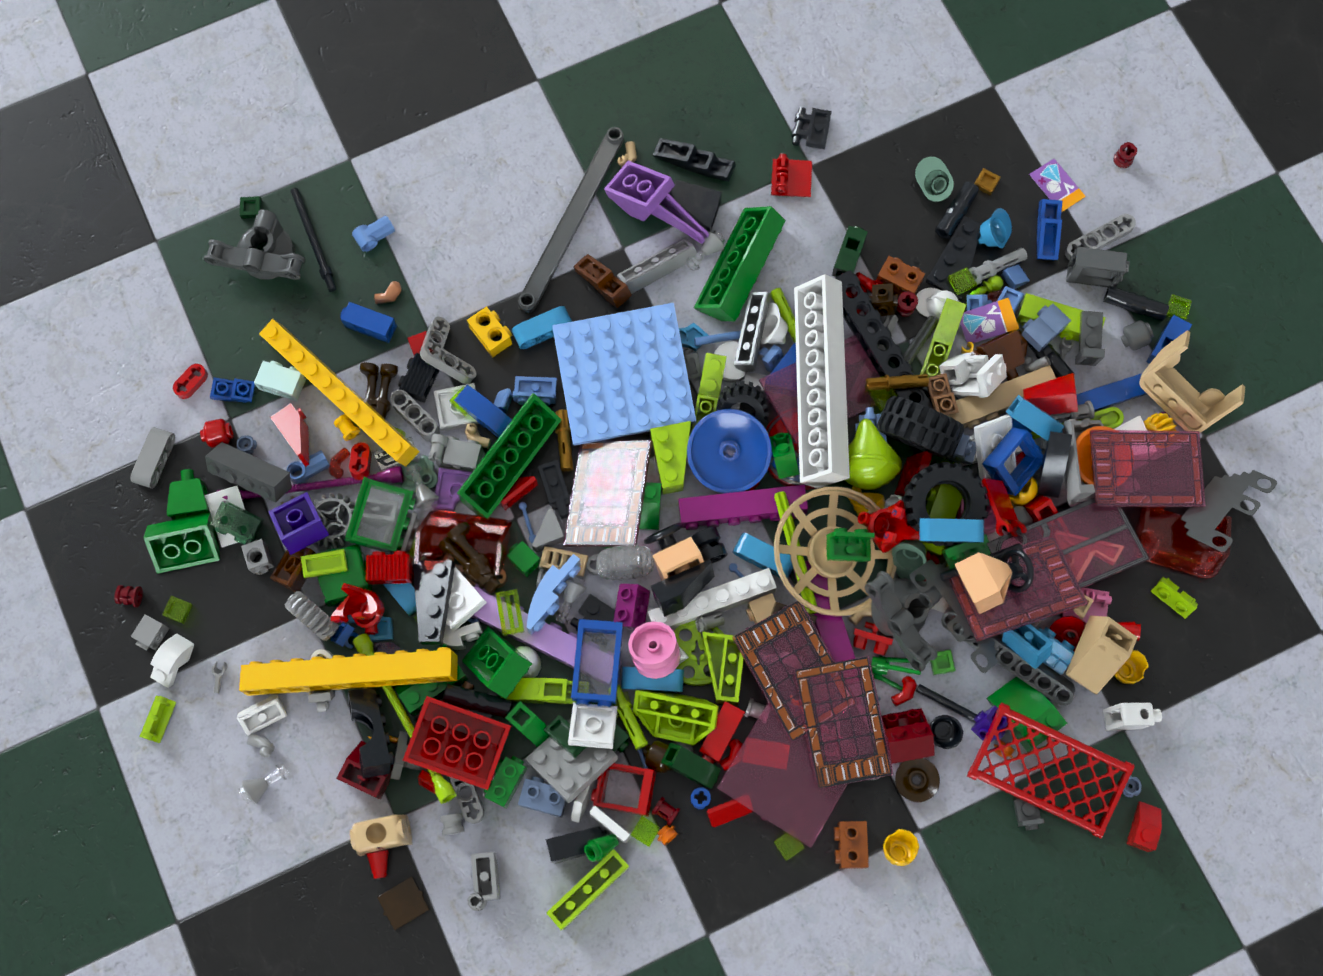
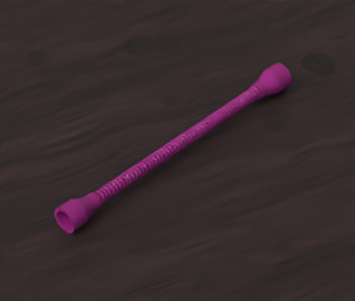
[216,466,404,501]

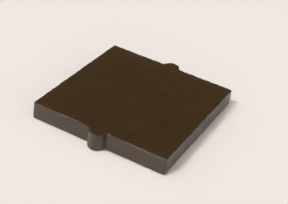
[377,877,430,930]

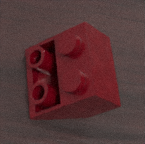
[880,708,935,764]
[336,741,394,800]

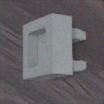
[308,690,335,712]

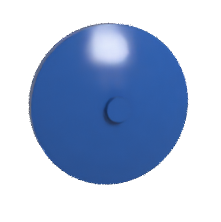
[687,409,772,493]

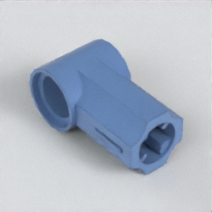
[352,215,395,252]
[286,450,331,484]

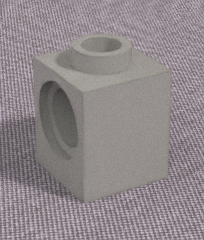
[241,539,274,575]
[131,615,170,651]

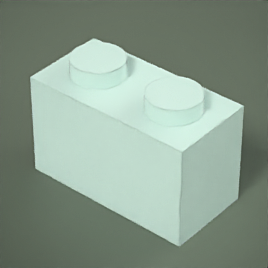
[254,361,306,401]

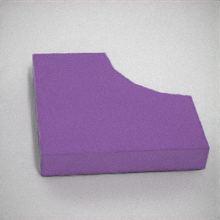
[432,468,472,512]

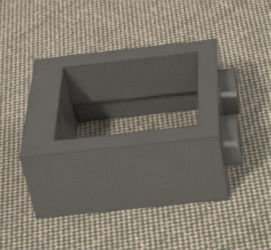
[1066,247,1129,288]

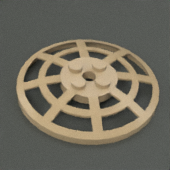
[774,487,897,616]

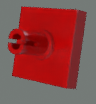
[894,451,933,497]

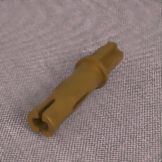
[866,374,929,391]
[555,409,573,471]

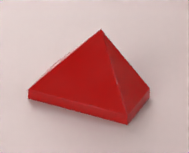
[501,476,538,511]

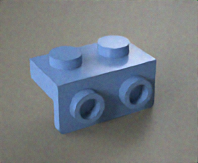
[513,376,557,406]

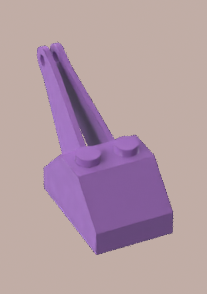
[604,160,709,244]

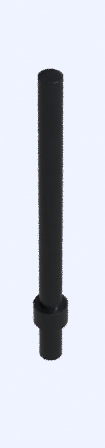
[291,188,337,292]

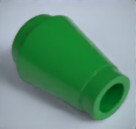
[584,834,619,862]

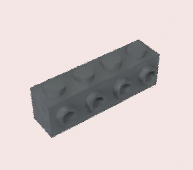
[205,442,292,502]

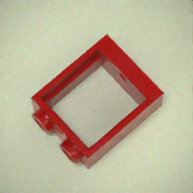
[591,763,657,817]

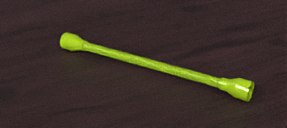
[353,633,456,804]

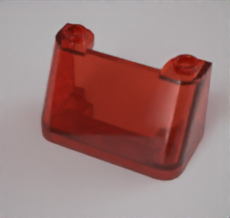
[1132,494,1232,578]

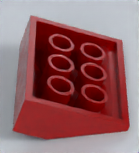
[403,696,511,790]

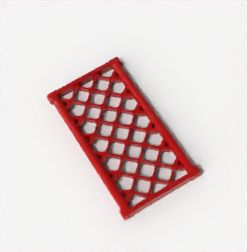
[967,703,1135,839]

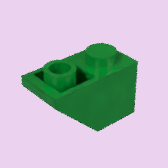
[770,432,800,479]
[505,701,549,748]

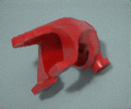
[858,500,919,553]
[331,583,385,635]

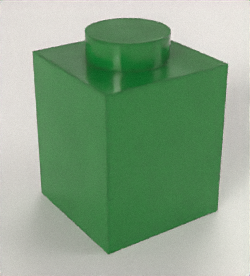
[507,541,541,577]

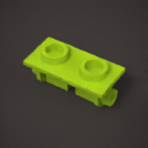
[1151,577,1198,619]
[139,695,177,743]

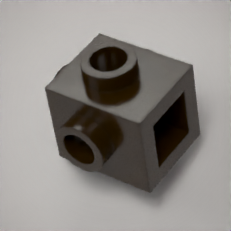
[869,283,898,316]

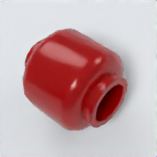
[200,419,233,448]

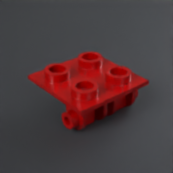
[771,154,812,197]

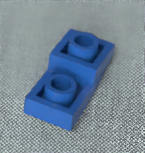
[210,378,255,402]

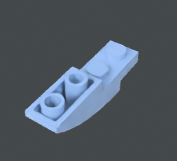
[527,554,581,635]

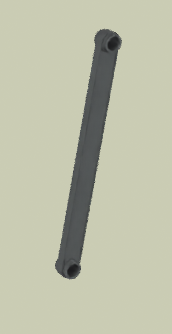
[518,127,624,313]

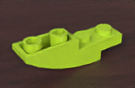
[920,298,967,378]
[691,352,727,432]
[501,678,589,704]

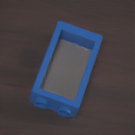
[571,619,623,707]

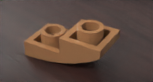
[927,373,959,416]

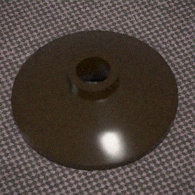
[895,758,940,802]

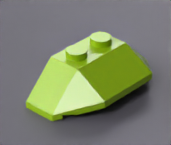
[633,690,719,745]

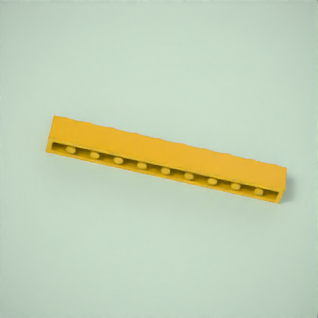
[259,319,420,467]
[239,647,458,696]

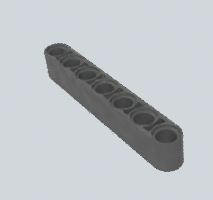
[941,607,1075,706]

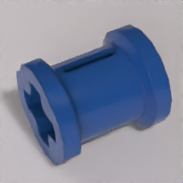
[691,787,711,809]

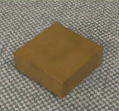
[974,168,1001,196]

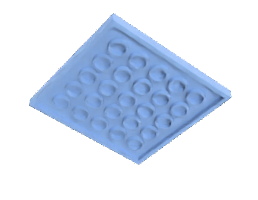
[552,303,697,446]

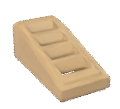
[540,546,589,577]

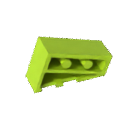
[650,421,691,495]
[702,632,744,706]

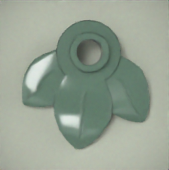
[400,455,438,494]

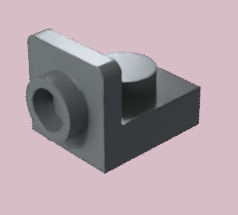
[683,349,702,380]
[1013,799,1045,831]

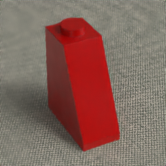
[1023,373,1078,415]
[699,701,745,764]

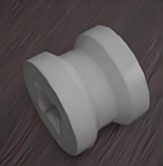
[440,814,465,836]

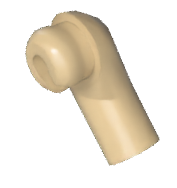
[618,141,637,168]
[465,423,491,449]

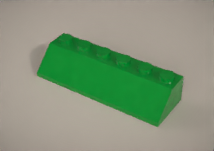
[693,206,786,322]
[457,393,562,519]

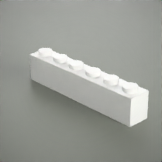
[647,568,777,630]

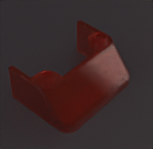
[414,510,512,575]

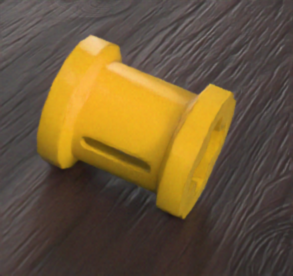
[333,414,360,441]

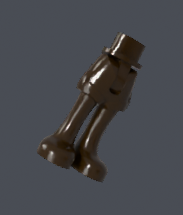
[359,362,398,419]
[439,522,501,594]

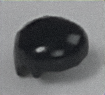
[929,714,964,749]

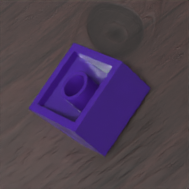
[268,492,329,555]

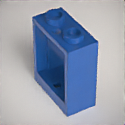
[982,427,1044,496]

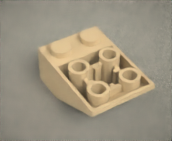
[1066,615,1138,694]

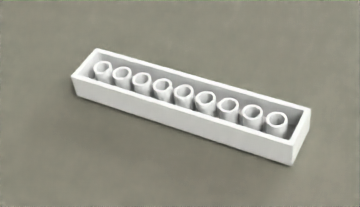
[794,274,850,488]

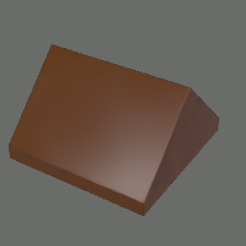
[270,547,316,592]

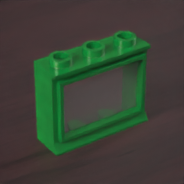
[345,477,416,554]

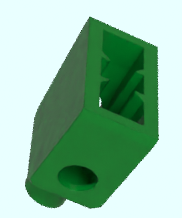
[167,469,210,520]

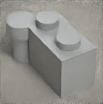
[428,434,484,472]
[467,852,501,911]

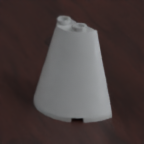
[1064,418,1140,507]

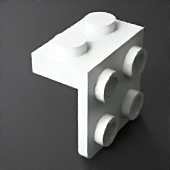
[951,354,1007,398]

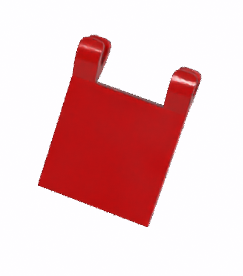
[982,478,1027,537]

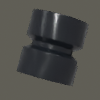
[691,527,728,564]

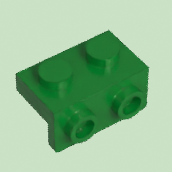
[826,528,875,562]

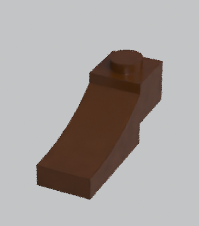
[573,254,632,308]

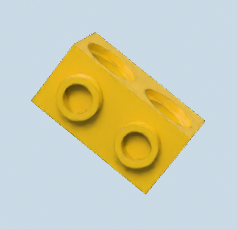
[467,306,512,358]

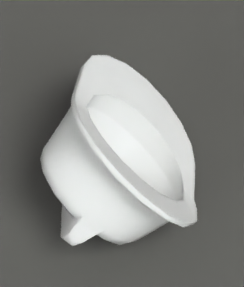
[916,288,959,320]
[761,303,788,345]

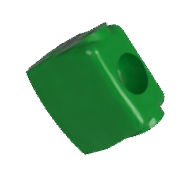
[317,545,372,607]

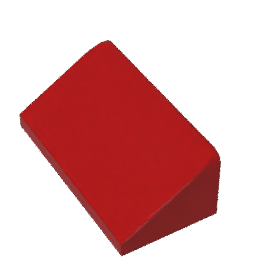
[707,794,753,827]

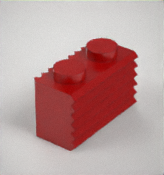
[366,551,413,584]

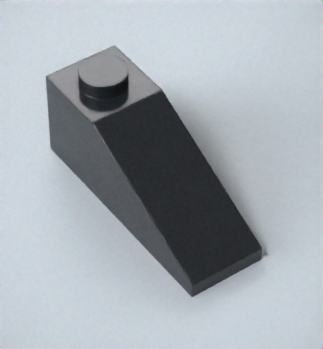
[651,560,715,617]

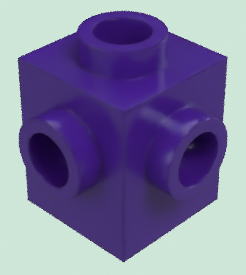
[971,705,1007,742]

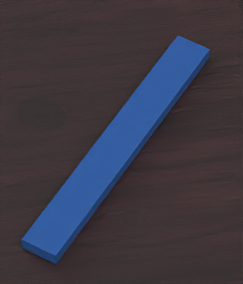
[1011,373,1147,432]

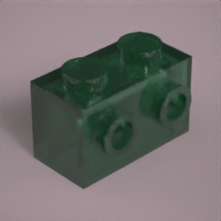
[210,501,265,545]

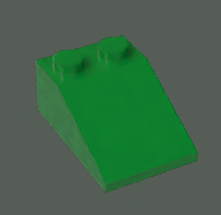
[462,626,532,699]
[986,676,1068,752]

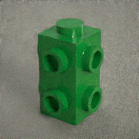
[484,756,527,809]

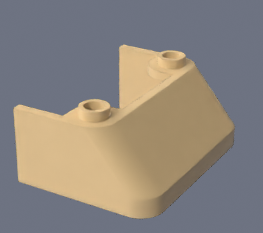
[1139,330,1245,434]

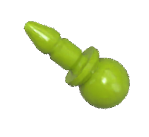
[969,275,1003,295]

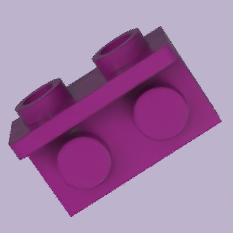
[613,584,650,631]

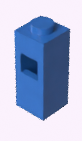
[340,302,397,343]
[1146,315,1192,364]

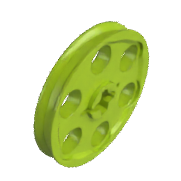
[673,620,724,686]

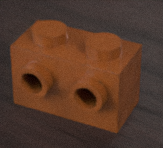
[877,256,925,295]
[834,821,869,869]

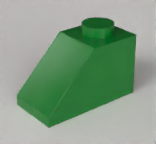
[638,482,662,530]

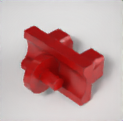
[853,621,893,656]

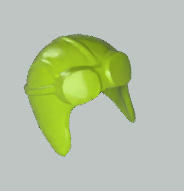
[845,419,902,490]

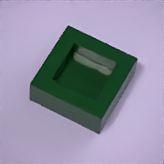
[239,196,262,219]

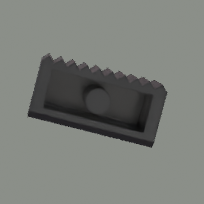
[398,353,440,403]

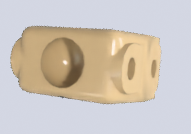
[350,815,413,856]

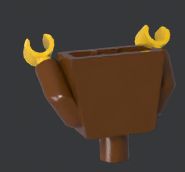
[961,322,1028,381]

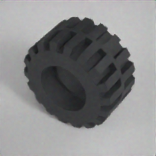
[716,381,769,427]

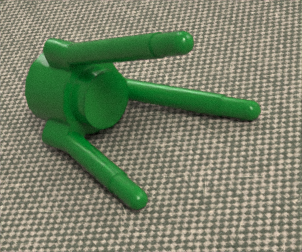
[870,655,921,691]

